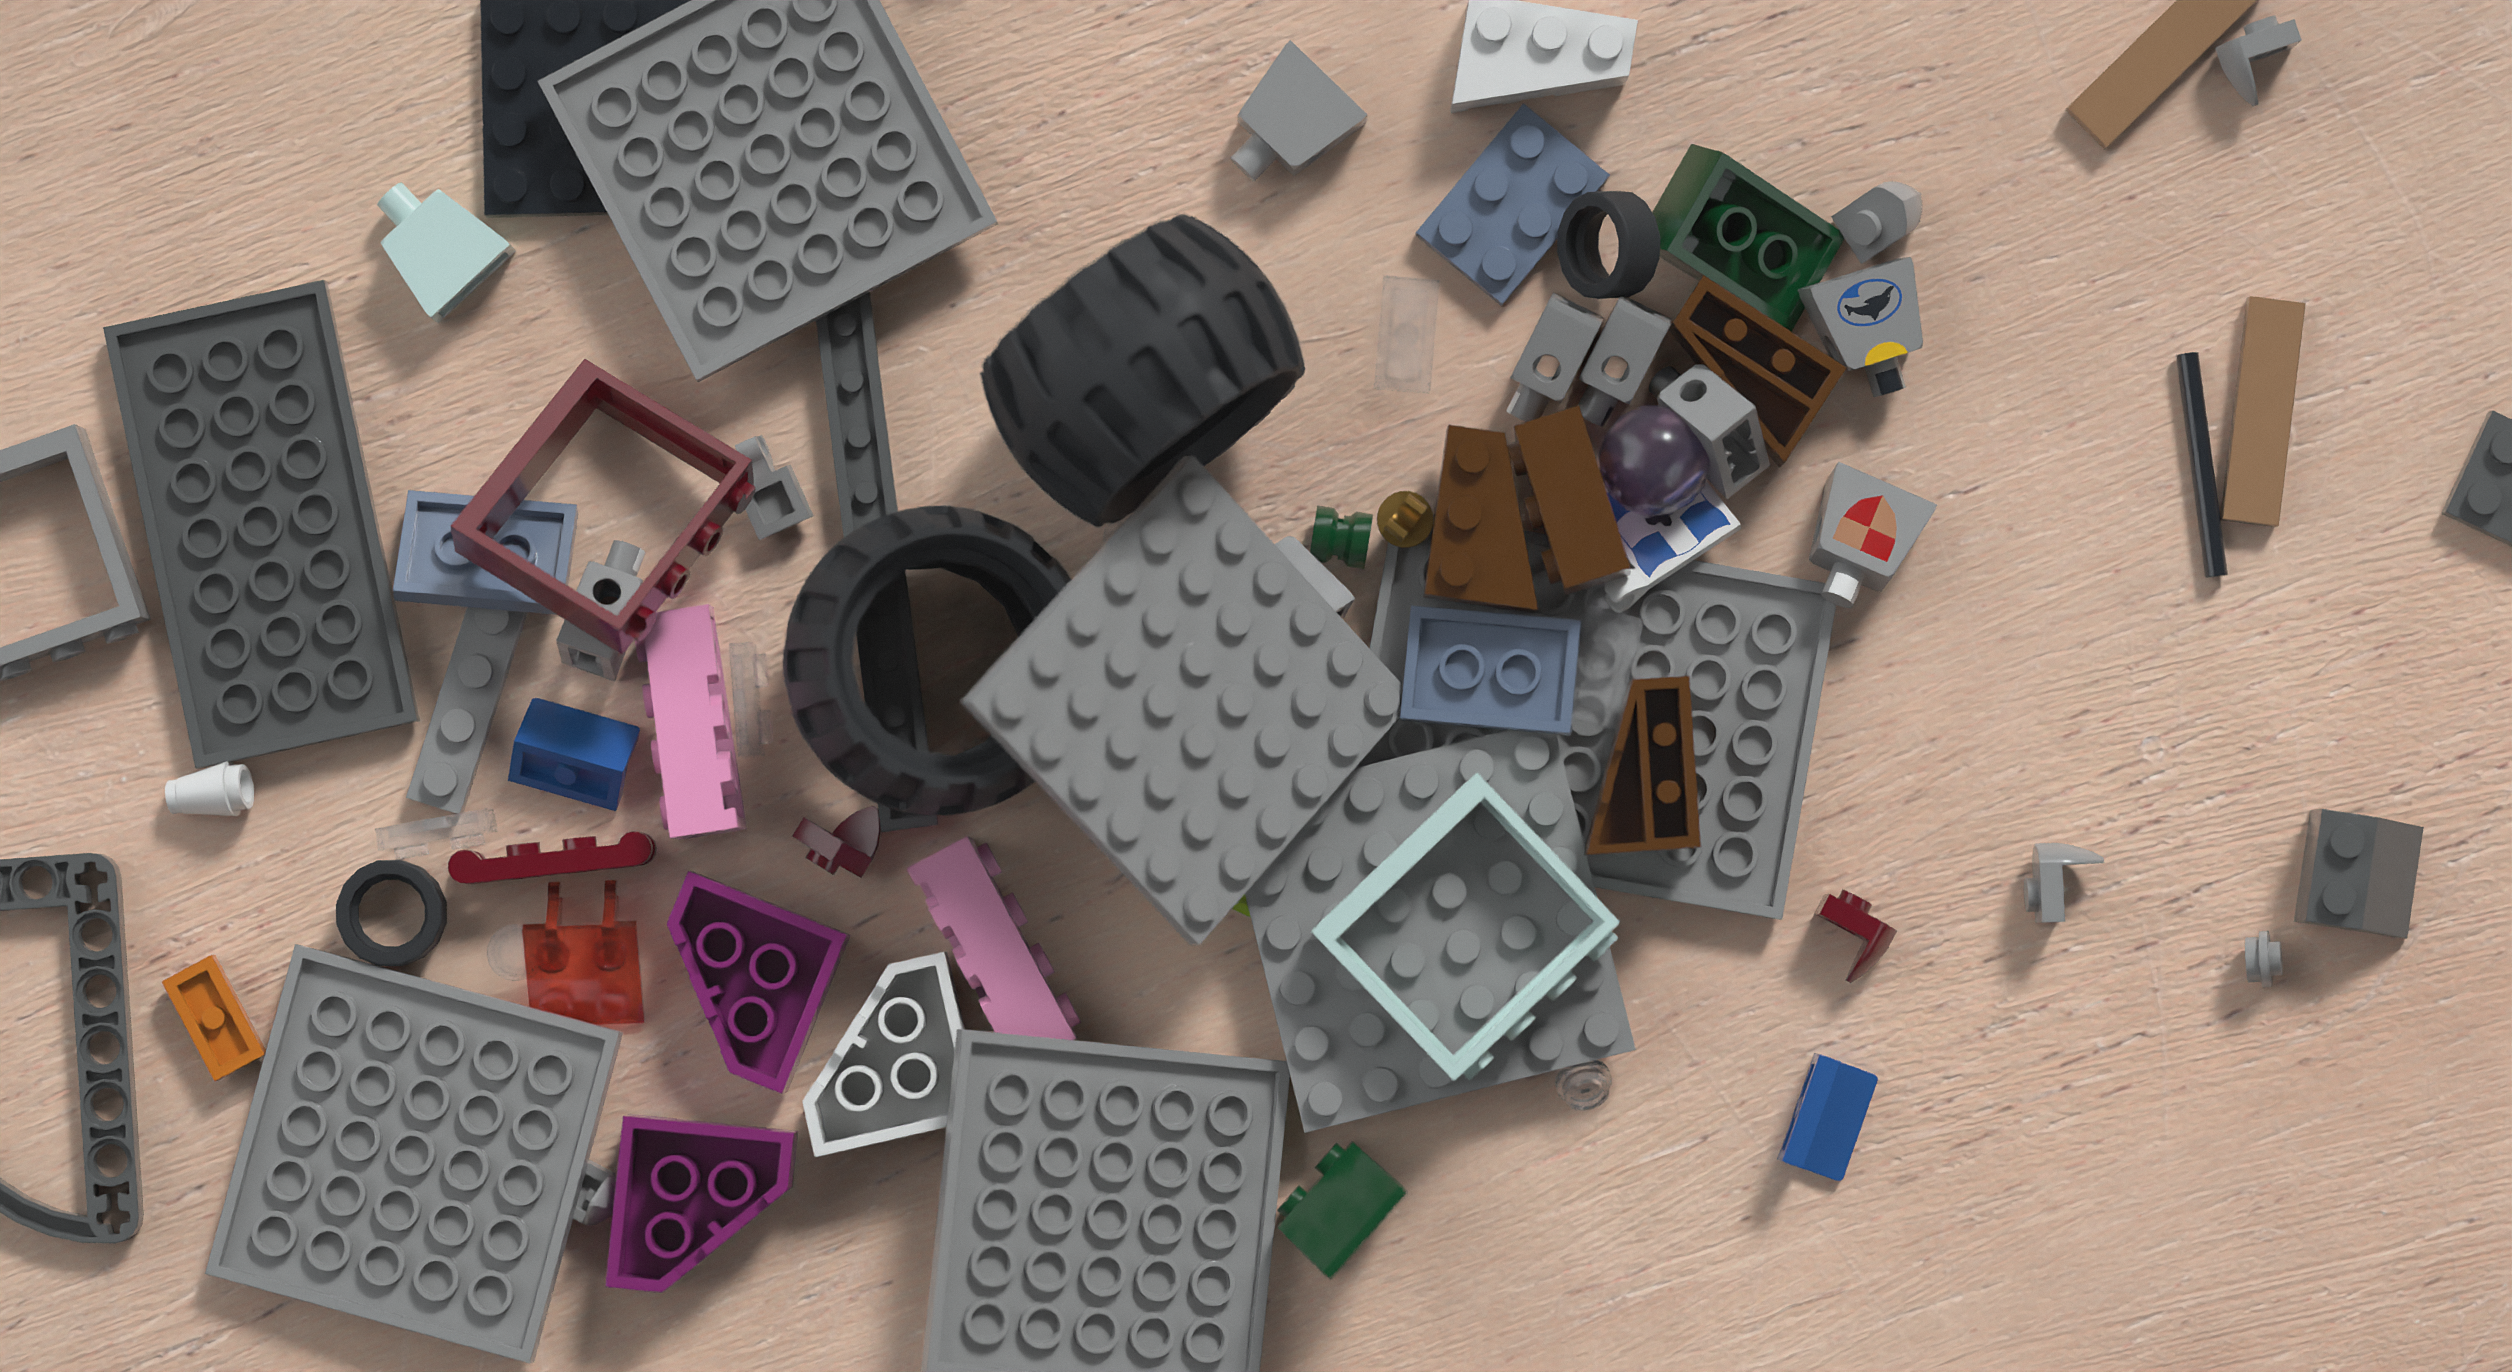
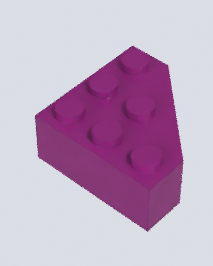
[667,871,851,1094]
[605,1114,798,1293]

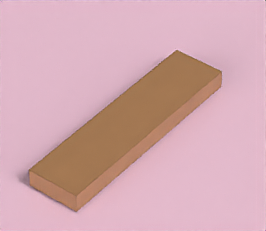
[2065,0,2257,150]
[2220,296,2306,527]

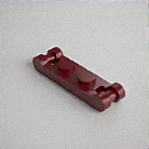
[448,831,657,884]

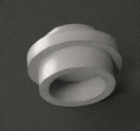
[2245,931,2283,988]

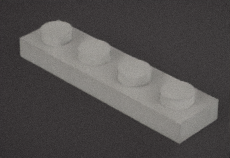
[406,607,528,815]

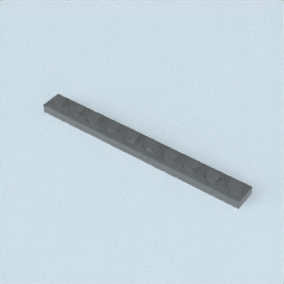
[816,292,938,832]

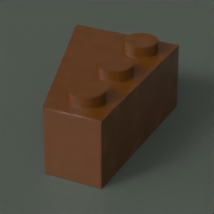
[1668,275,1846,468]
[1507,406,1631,595]
[1423,425,1538,613]
[1584,676,1701,855]

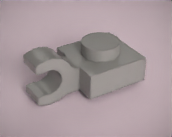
[735,435,814,540]

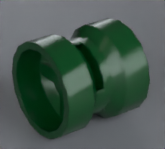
[1310,505,1373,569]

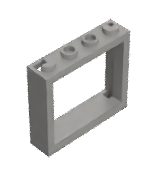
[0,424,151,681]

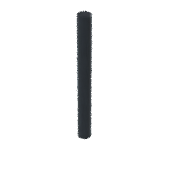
[2176,352,2228,578]

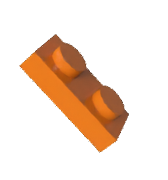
[161,955,266,1081]

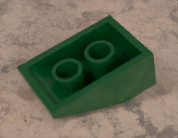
[1652,144,1845,332]
[1277,1141,1407,1280]

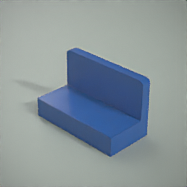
[508,698,640,811]
[1777,1053,1878,1181]

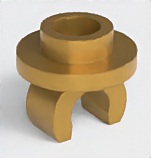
[1377,491,1433,548]

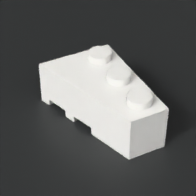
[1450,0,1638,113]

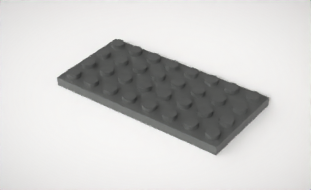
[103,280,420,769]

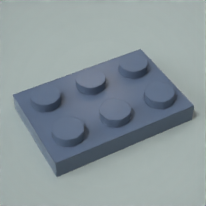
[1415,103,1610,306]
[393,490,578,615]
[1400,606,1582,736]

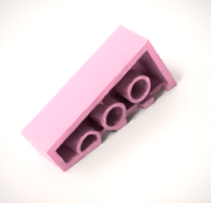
[635,604,747,840]
[906,836,1081,1040]

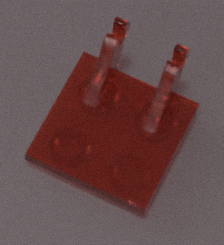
[522,880,645,1025]

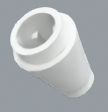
[165,761,254,816]

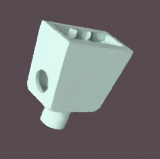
[377,182,516,323]

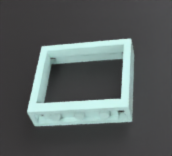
[1311,773,1620,1081]

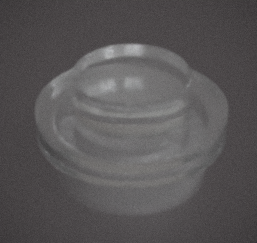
[487,924,544,981]
[1555,1060,1612,1111]

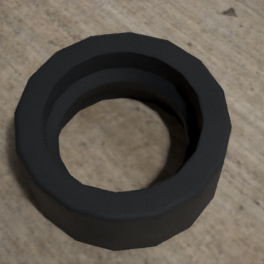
[1557,191,1660,299]
[336,860,447,966]

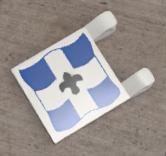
[1605,444,1741,613]

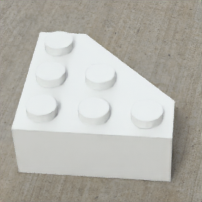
[802,952,965,1157]

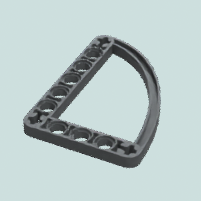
[0,853,144,1243]

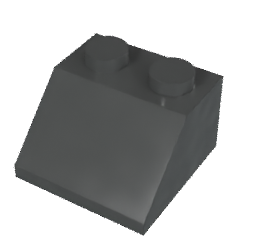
[2294,809,2424,939]

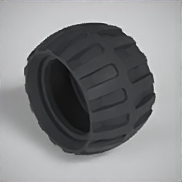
[980,214,1306,527]
[783,506,1071,815]

